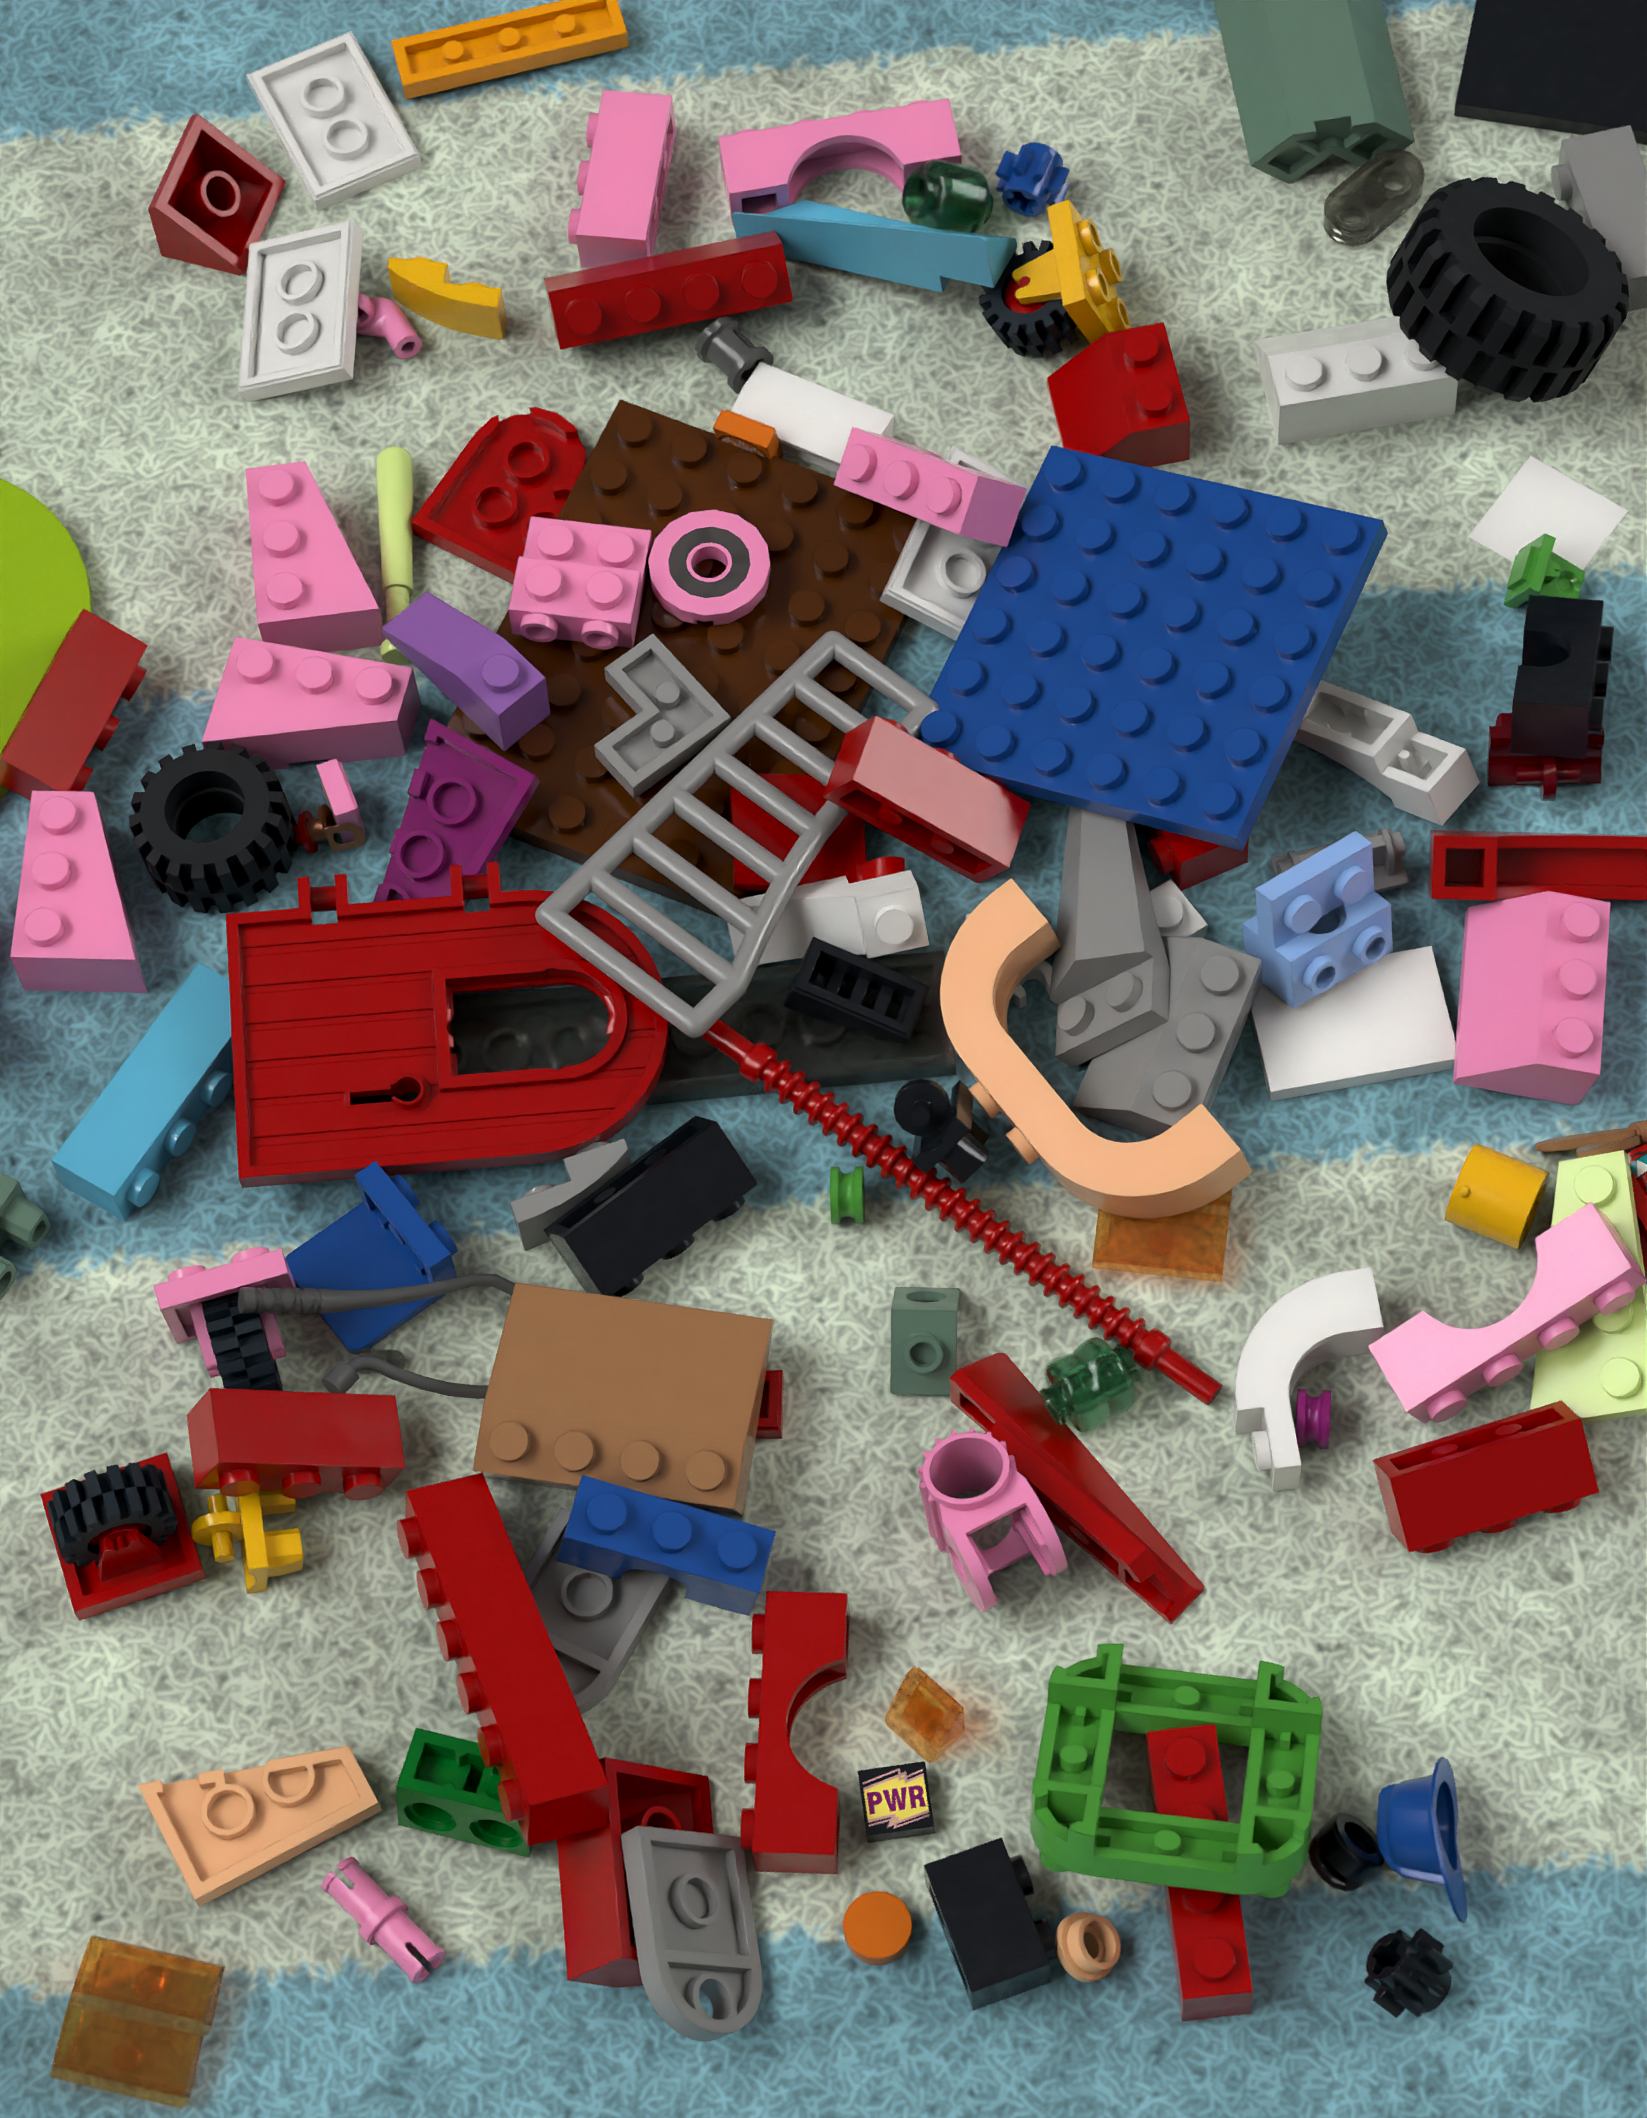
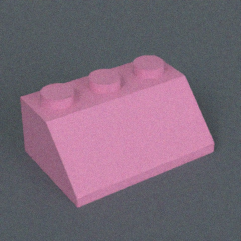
[1453,891,1611,1105]

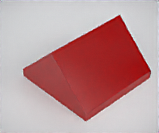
[148,113,286,276]

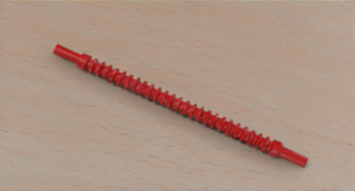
[700,1019,1223,1406]

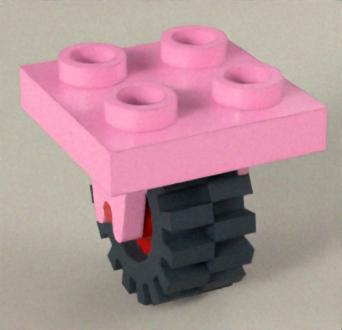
[153,1247,297,1391]

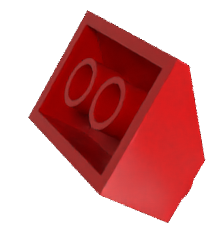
[557,1757,714,1988]

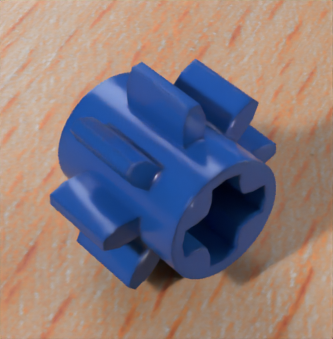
[995,142,1070,217]

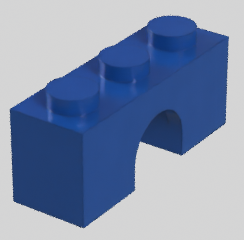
[556,1475,776,1616]

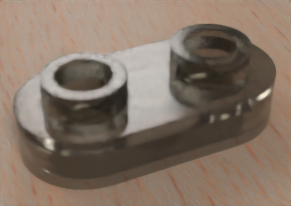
[1323,149,1424,246]

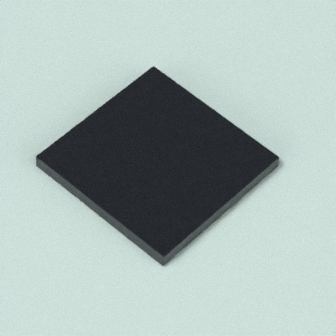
[1454,0,1647,145]

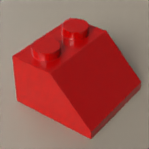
[1046,322,1190,467]

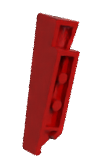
[949,1353,1204,1625]

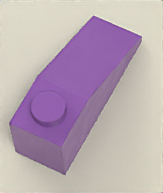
[381,591,550,751]

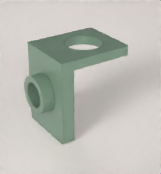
[890,1287,960,1396]

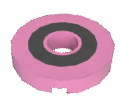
[648,510,771,625]

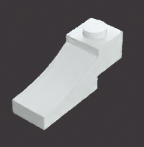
[1294,680,1480,826]
[727,870,929,965]

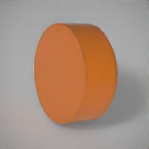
[843,1891,913,1965]

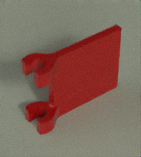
[729,773,905,891]

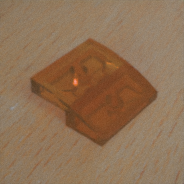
[1092,1141,1233,1283]
[50,1935,225,2109]

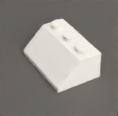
[1253,316,1458,445]

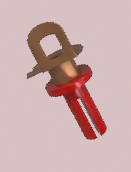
[292,804,365,854]

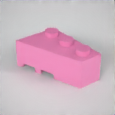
[245,461,386,652]
[202,637,421,770]
[10,791,148,993]

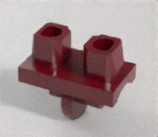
[1487,713,1605,801]

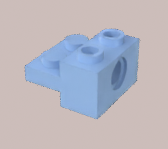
[1242,831,1393,1009]

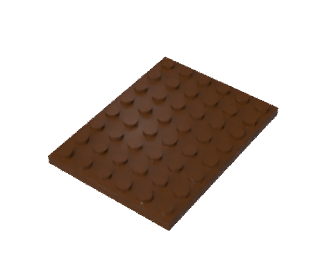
[447,399,917,918]

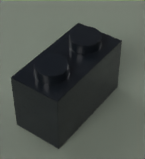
[924,1837,1058,2010]

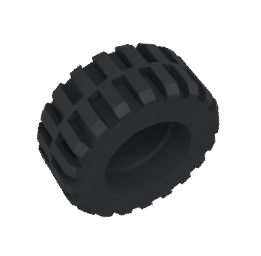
[1386,177,1629,403]

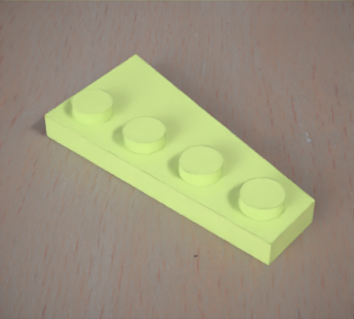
[1530,1150,1647,1424]

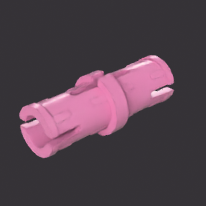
[321,1857,446,1984]

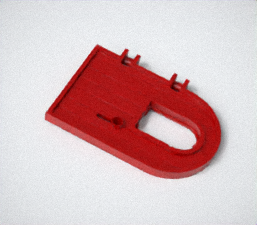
[226,861,669,1188]

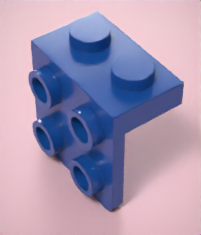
[285,1161,458,1355]

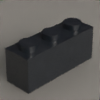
[544,1115,758,1297]

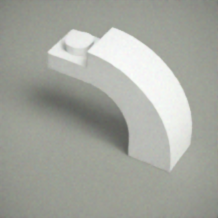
[1234,1267,1383,1492]

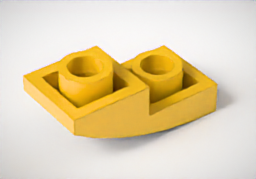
[387,257,507,340]

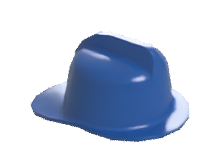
[1376,1757,1468,1923]

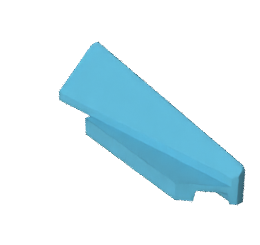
[732,200,1018,293]

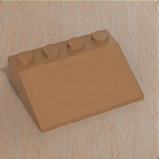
[473,1282,774,1516]

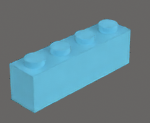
[51,962,233,1222]

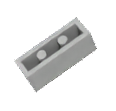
[1551,125,1647,312]

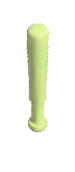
[376,446,413,665]

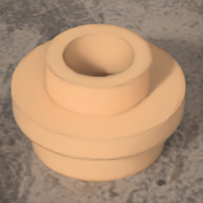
[1055,1912,1121,1983]

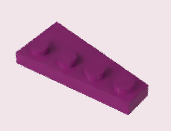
[373,718,540,907]

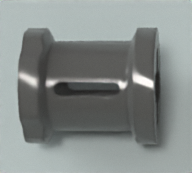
[695,315,773,394]

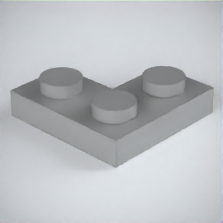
[594,634,731,799]

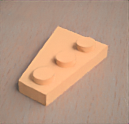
[137,1746,382,1907]

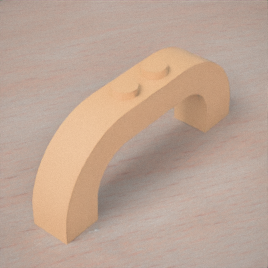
[940,878,1253,1218]

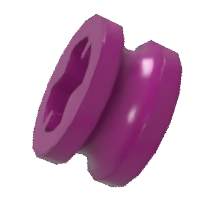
[1295,1389,1331,1449]

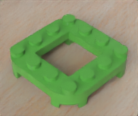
[1030,1643,1323,1898]

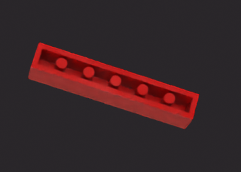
[397,1473,610,1847]

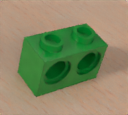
[396,1728,533,1857]

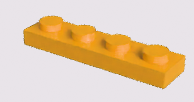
[391,0,629,99]

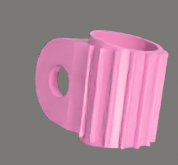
[917,1428,1068,1613]

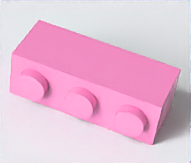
[568,90,676,268]

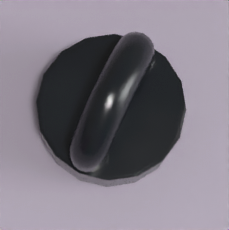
[1308,1813,1385,1892]

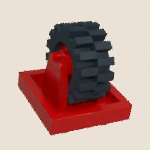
[40,1452,206,1621]

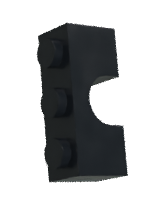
[1510,595,1614,759]

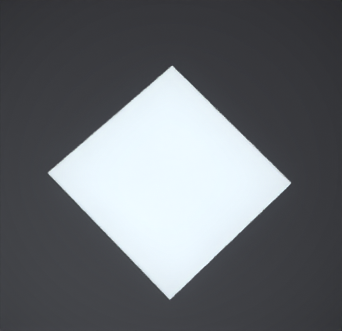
[1468,455,1628,570]

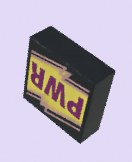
[858,1761,935,1843]

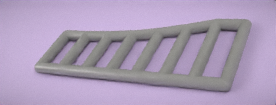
[535,631,939,1038]

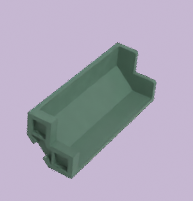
[1214,0,1415,184]

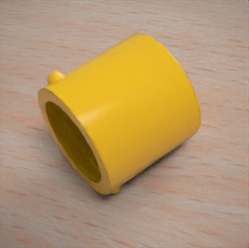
[1445,1143,1550,1250]

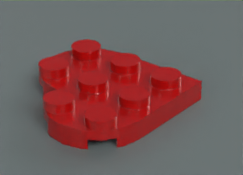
[411,407,587,584]

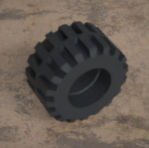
[129,741,297,914]

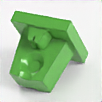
[1503,533,1585,608]

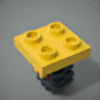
[979,199,1131,358]

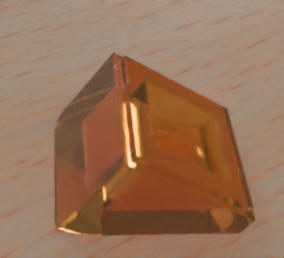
[885,1666,965,1763]

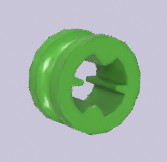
[830,1166,865,1224]

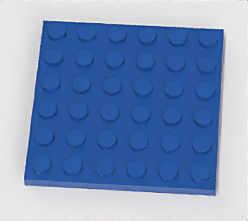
[918,445,1388,851]

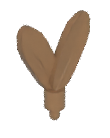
[1535,1120,1647,1158]

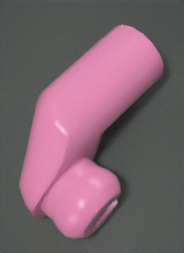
[356,293,422,359]

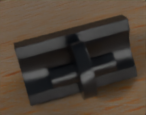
[893,1079,990,1184]

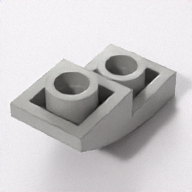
[510,1138,631,1251]

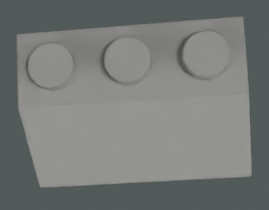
[1072,936,1262,1138]

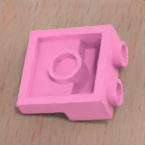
[508,516,653,649]

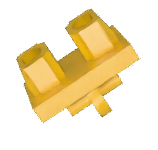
[191,1491,303,1594]

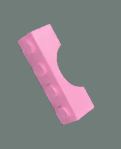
[718,98,963,227]
[1368,1202,1647,1424]

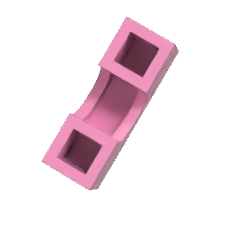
[833,427,1027,547]

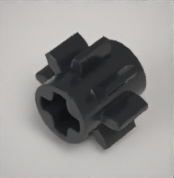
[1364,1928,1453,2018]

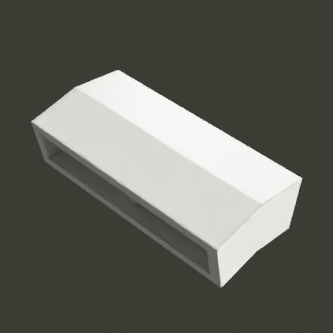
[731,362,894,475]

